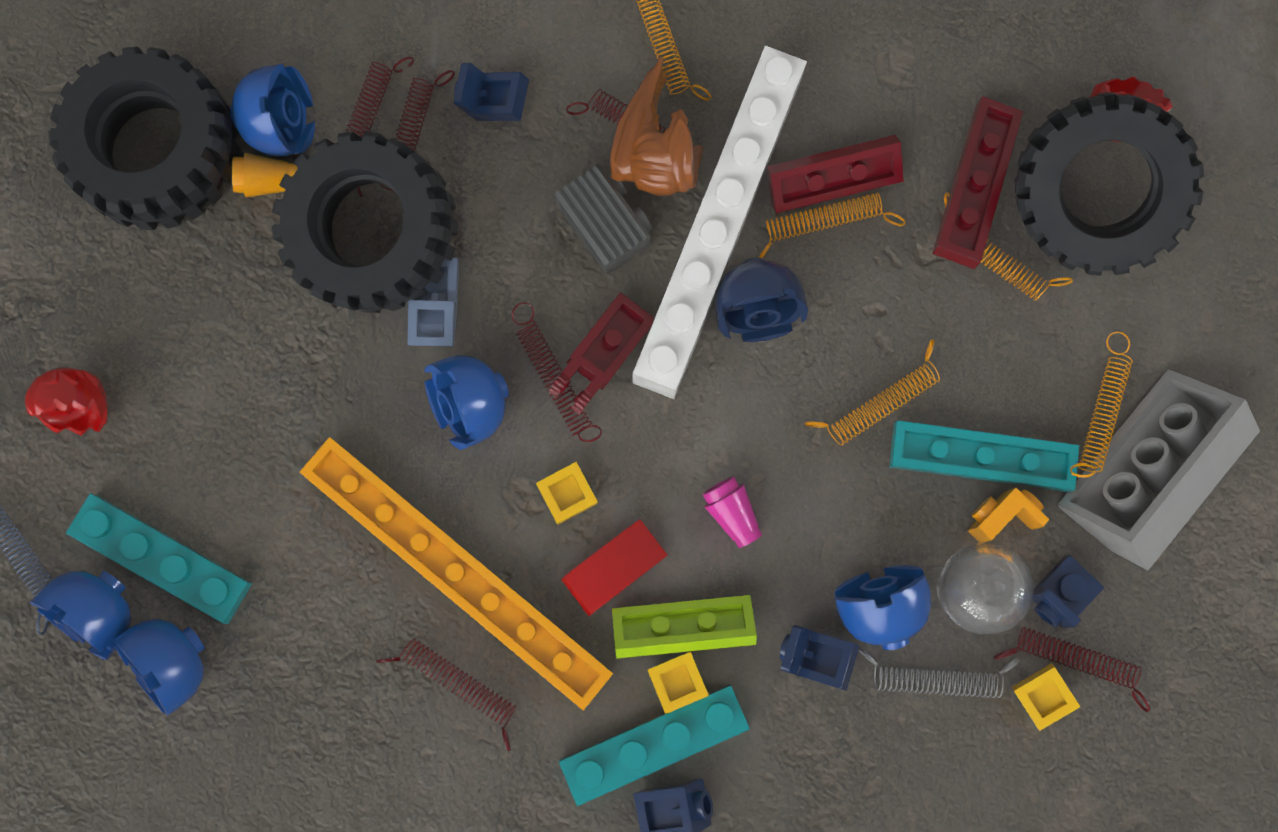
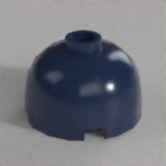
[716,258,808,342]

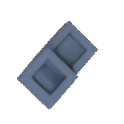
[407,258,459,347]

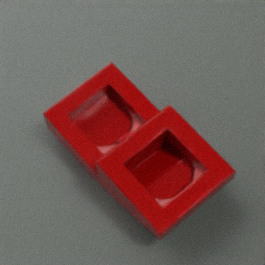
[561,519,668,616]

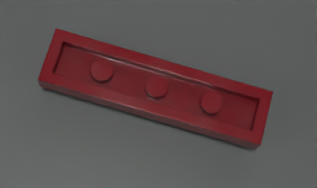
[932,96,1024,269]

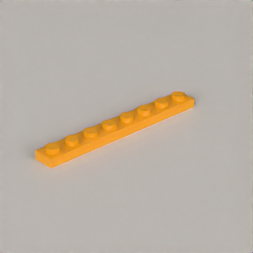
[299,437,614,711]

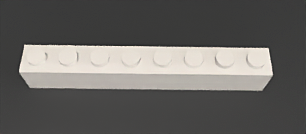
[633,46,807,399]

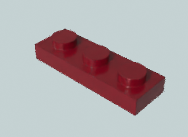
[766,135,904,213]

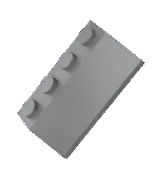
[1057,369,1260,571]

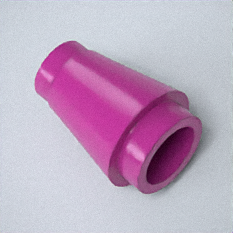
[702,476,762,548]

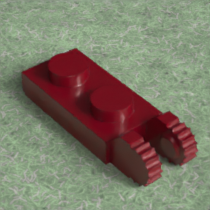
[548,292,655,415]

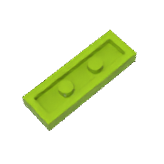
[612,595,757,659]

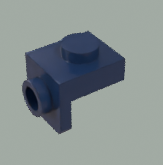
[454,63,529,121]
[780,625,859,691]

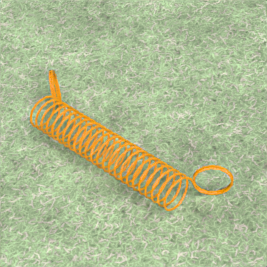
[636,0,712,101]
[758,192,906,259]
[944,192,1073,301]
[1070,331,1133,478]
[805,339,940,446]

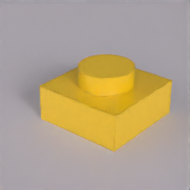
[536,461,598,525]
[647,652,709,714]
[1012,663,1080,731]

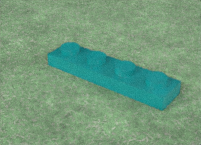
[889,420,1079,492]
[66,493,252,624]
[559,685,750,806]

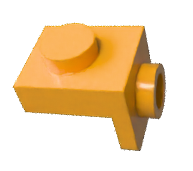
[967,487,1049,543]

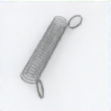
[859,648,1020,698]

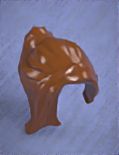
[610,57,704,196]

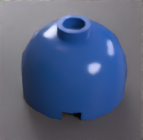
[230,64,315,156]
[424,355,509,450]
[834,565,932,650]
[30,571,132,660]
[113,619,205,716]

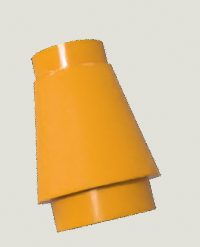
[232,153,298,198]

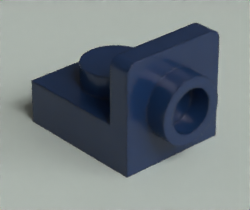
[1028,555,1104,628]
[633,778,713,832]

